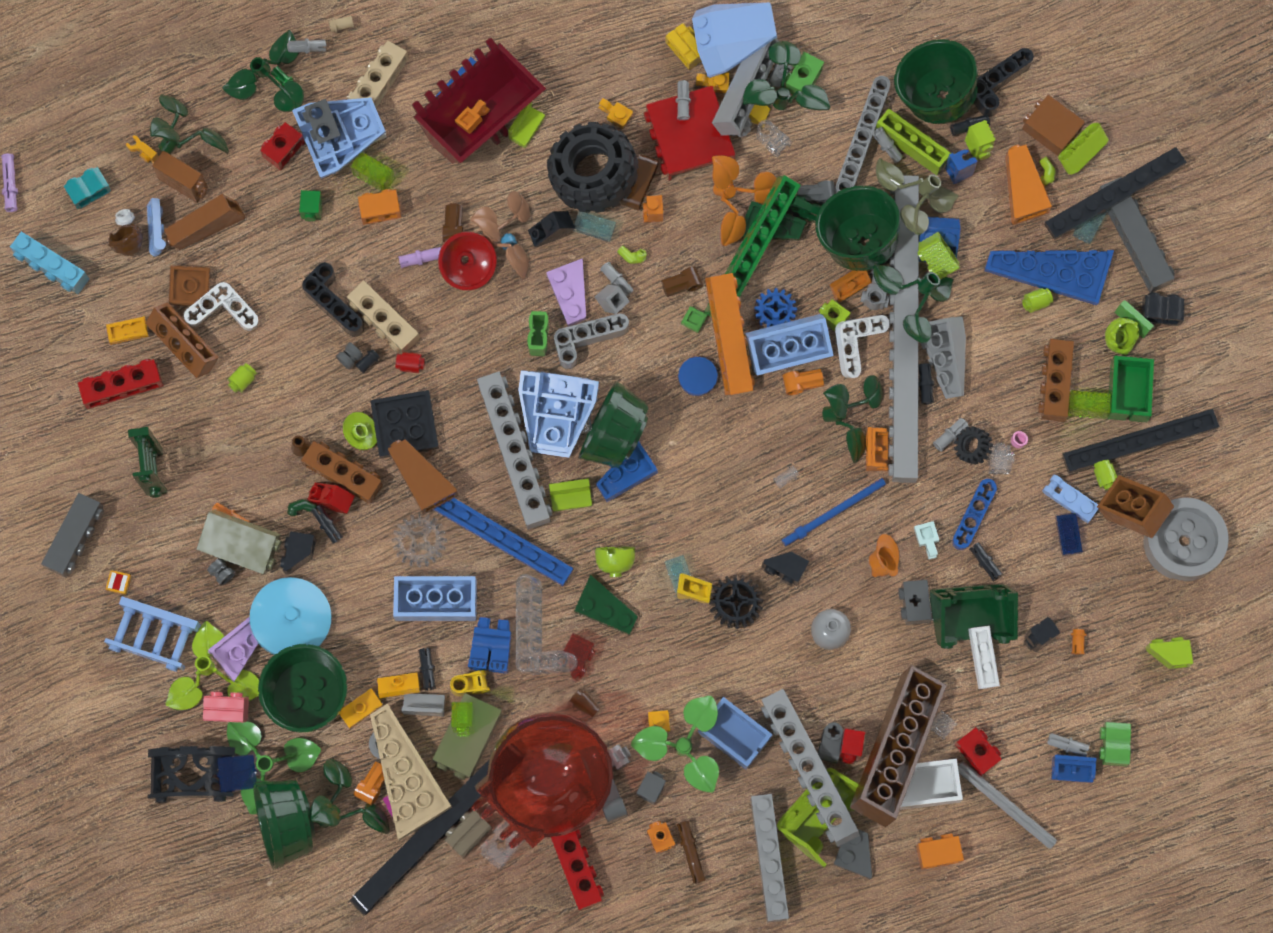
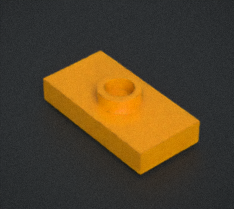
[106,316,149,345]
[377,672,420,698]
[339,688,383,729]

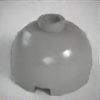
[810,609,851,650]

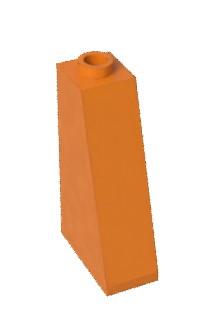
[1005,144,1052,225]

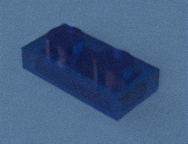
[1055,513,1083,556]

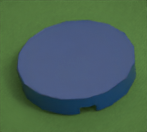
[678,357,718,396]

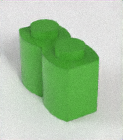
[527,311,549,356]
[1099,722,1131,767]

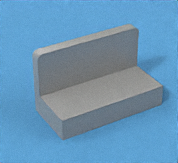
[402,694,445,717]

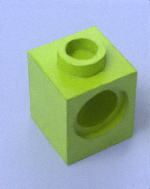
[819,299,851,331]

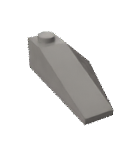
[920,316,966,399]

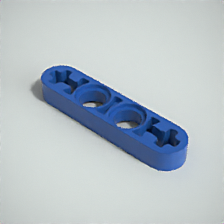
[952,479,997,550]

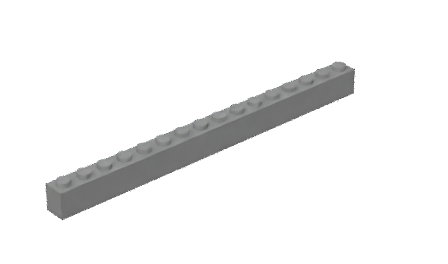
[888,175,919,483]

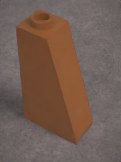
[164,194,246,250]
[388,439,458,515]

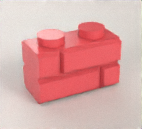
[203,691,249,723]

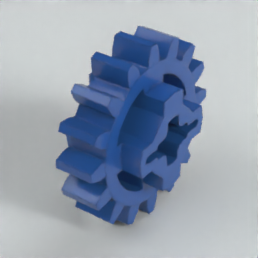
[754,288,797,328]

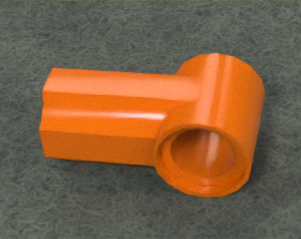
[782,369,824,395]
[354,761,385,805]

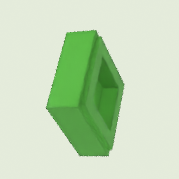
[681,306,708,333]

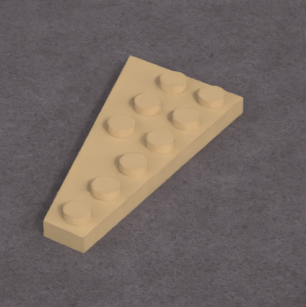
[370,704,452,841]

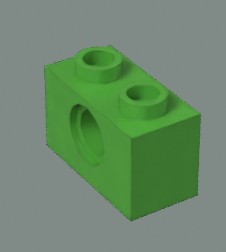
[785,52,824,94]

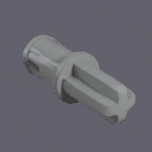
[287,38,326,54]
[676,80,691,120]
[872,127,902,163]
[600,262,633,296]
[933,418,969,452]
[1047,733,1089,757]

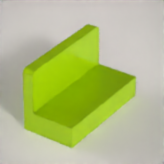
[508,102,546,149]
[549,479,592,512]

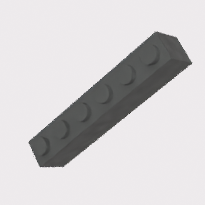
[1098,177,1175,293]

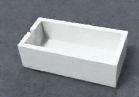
[900,759,963,810]

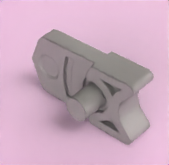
[768,64,792,87]

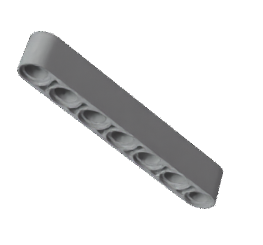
[835,76,890,194]

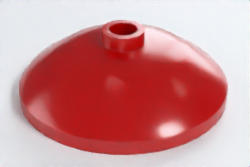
[438,231,496,290]

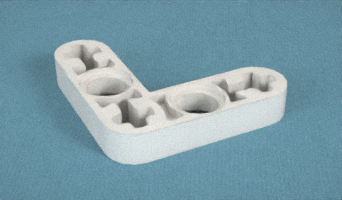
[184,282,258,331]
[835,315,889,378]

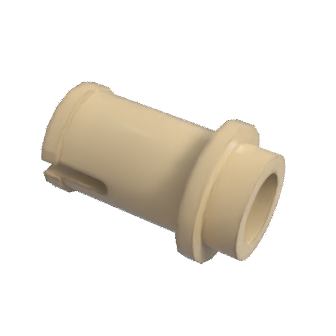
[329,15,354,33]

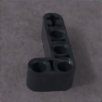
[973,48,1034,117]
[302,262,364,337]

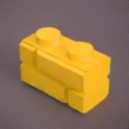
[665,23,702,70]

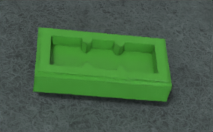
[1114,300,1154,339]

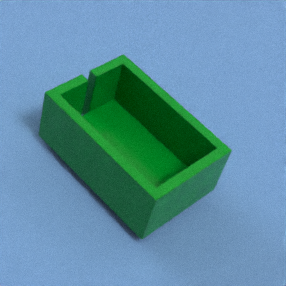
[1107,356,1154,423]

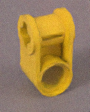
[450,670,490,697]

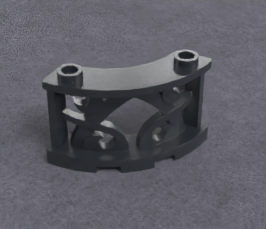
[148,746,235,803]

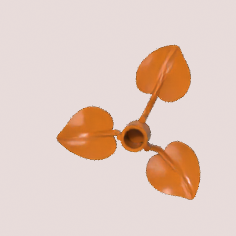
[712,156,777,246]

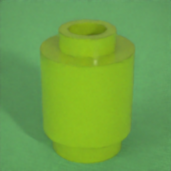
[1022,288,1053,313]
[228,363,257,393]
[1093,460,1117,491]

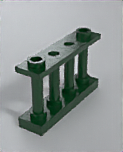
[128,427,167,498]

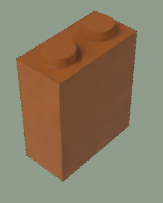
[1022,95,1085,156]
[152,151,208,203]

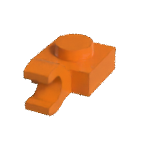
[455,100,490,134]

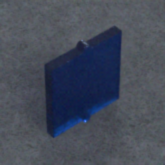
[217,755,257,792]

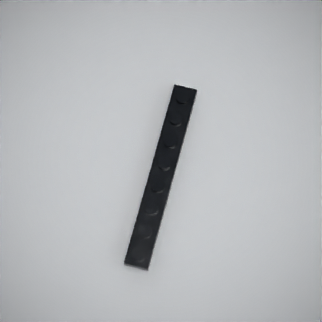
[1044,147,1187,240]
[1062,409,1220,474]

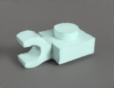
[914,521,939,560]

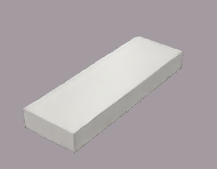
[968,626,1000,689]

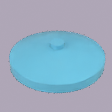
[249,577,331,655]

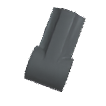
[797,181,835,205]

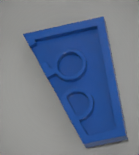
[596,441,658,502]

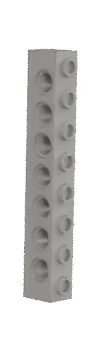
[477,371,552,530]
[761,689,860,847]

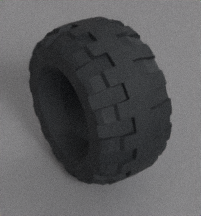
[547,122,639,213]

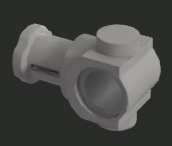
[860,270,890,310]

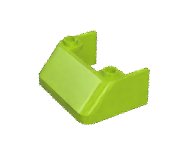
[777,768,858,867]

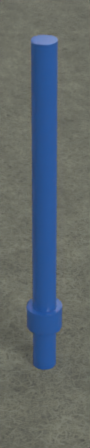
[782,478,886,547]

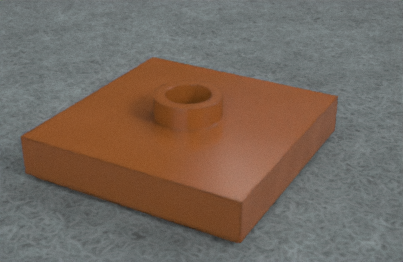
[169,265,210,307]

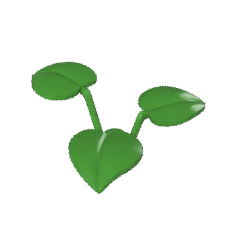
[631,696,719,793]
[227,721,321,815]

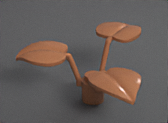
[470,191,530,279]

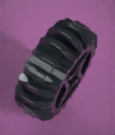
[709,575,763,629]

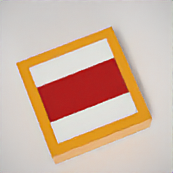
[105,570,131,595]

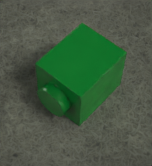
[299,190,323,222]

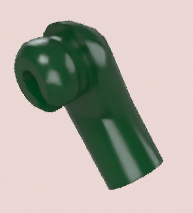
[287,499,318,516]

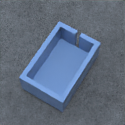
[698,697,772,770]

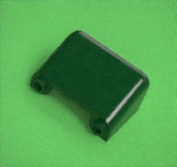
[930,584,1018,649]

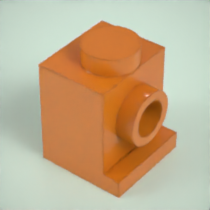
[642,195,663,223]
[647,821,676,855]

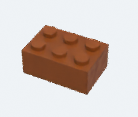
[1097,475,1174,538]

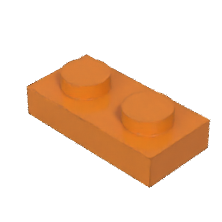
[829,271,872,303]

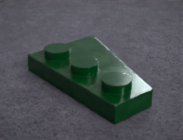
[742,201,806,241]
[574,574,638,636]

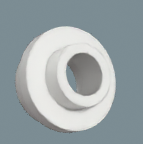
[115,209,135,226]

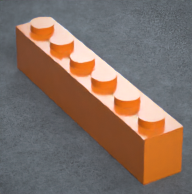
[705,273,755,395]

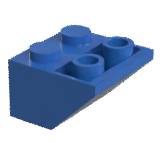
[918,217,961,262]

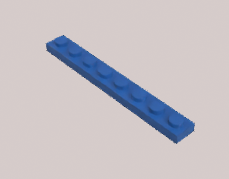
[433,498,574,586]

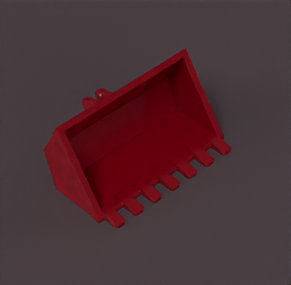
[412,38,546,164]

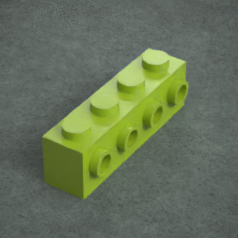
[875,108,951,176]

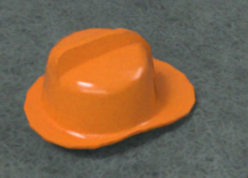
[869,534,899,577]

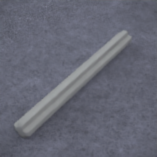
[958,762,1057,849]

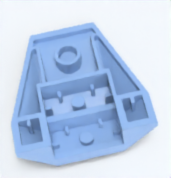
[692,2,777,78]
[292,98,386,179]
[519,370,599,458]

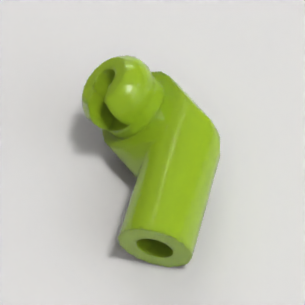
[1039,157,1056,186]
[617,245,647,264]

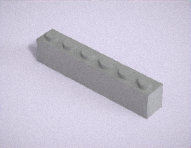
[712,38,779,135]
[750,794,789,923]

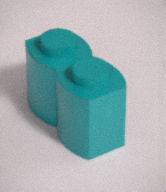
[64,167,111,210]

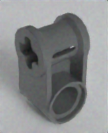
[818,722,843,764]

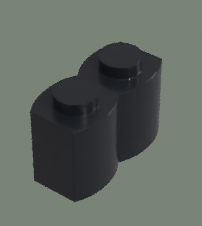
[1142,292,1184,326]

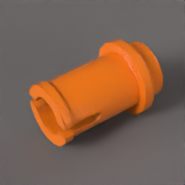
[1070,629,1087,655]

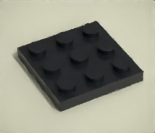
[370,390,439,459]

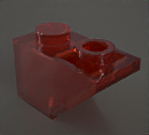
[563,633,596,683]

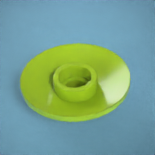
[343,412,377,450]

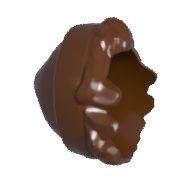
[108,224,143,256]

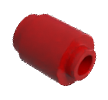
[395,352,425,374]

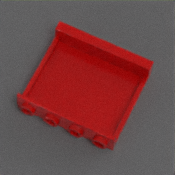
[643,86,736,181]

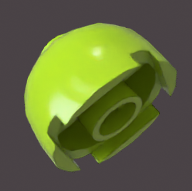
[595,546,635,577]

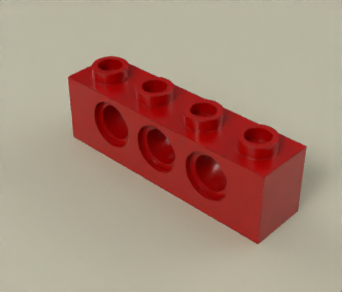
[77,359,163,410]
[549,823,604,912]

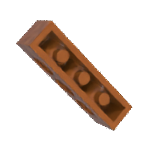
[145,302,219,379]
[1038,338,1074,422]
[301,441,383,505]

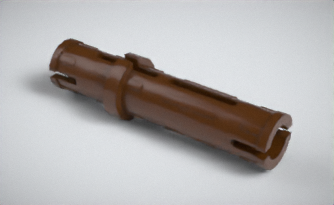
[676,820,706,884]

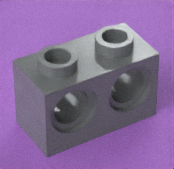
[302,99,341,144]

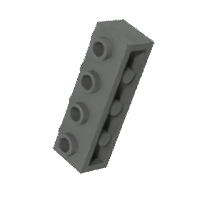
[41,493,104,578]

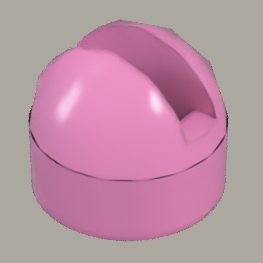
[1011,431,1028,449]

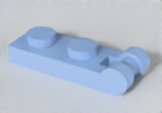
[147,198,166,256]
[1042,474,1098,523]

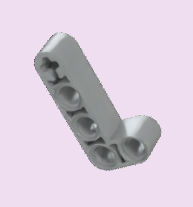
[554,314,629,369]

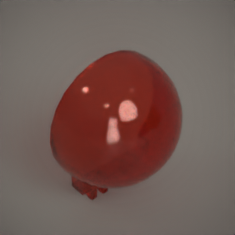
[471,711,613,848]

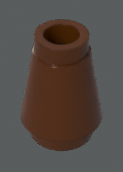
[291,435,311,457]
[569,688,600,717]

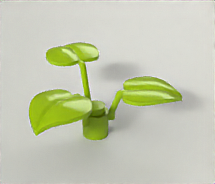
[165,621,259,710]

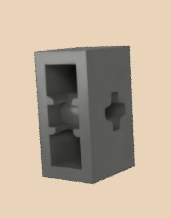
[898,580,932,625]

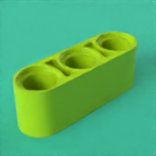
[1058,123,1109,175]

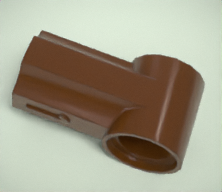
[442,203,463,242]
[661,266,703,297]

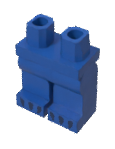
[468,617,512,674]

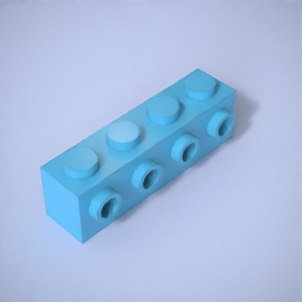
[10,231,89,294]

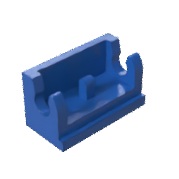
[945,149,977,184]
[1051,755,1096,783]

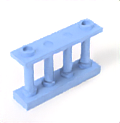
[104,597,201,672]

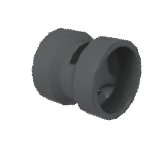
[336,342,363,370]
[207,558,235,586]

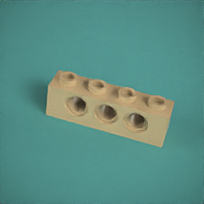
[347,40,409,108]
[347,281,420,353]

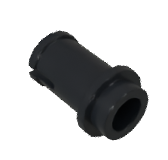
[355,349,380,374]

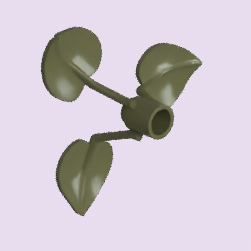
[876,158,958,235]

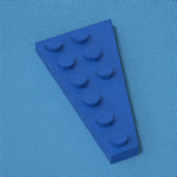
[984,250,1114,306]

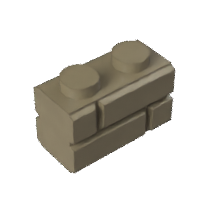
[445,810,492,859]

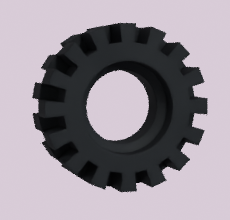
[954,426,993,465]

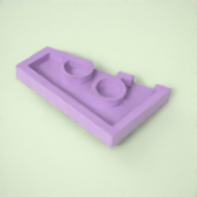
[546,258,586,326]
[208,617,258,682]

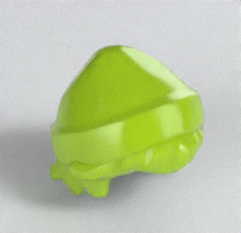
[1105,318,1139,355]

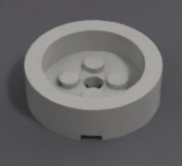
[1143,498,1229,581]

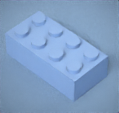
[745,314,833,375]
[393,576,477,621]

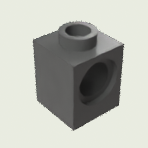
[636,771,666,805]

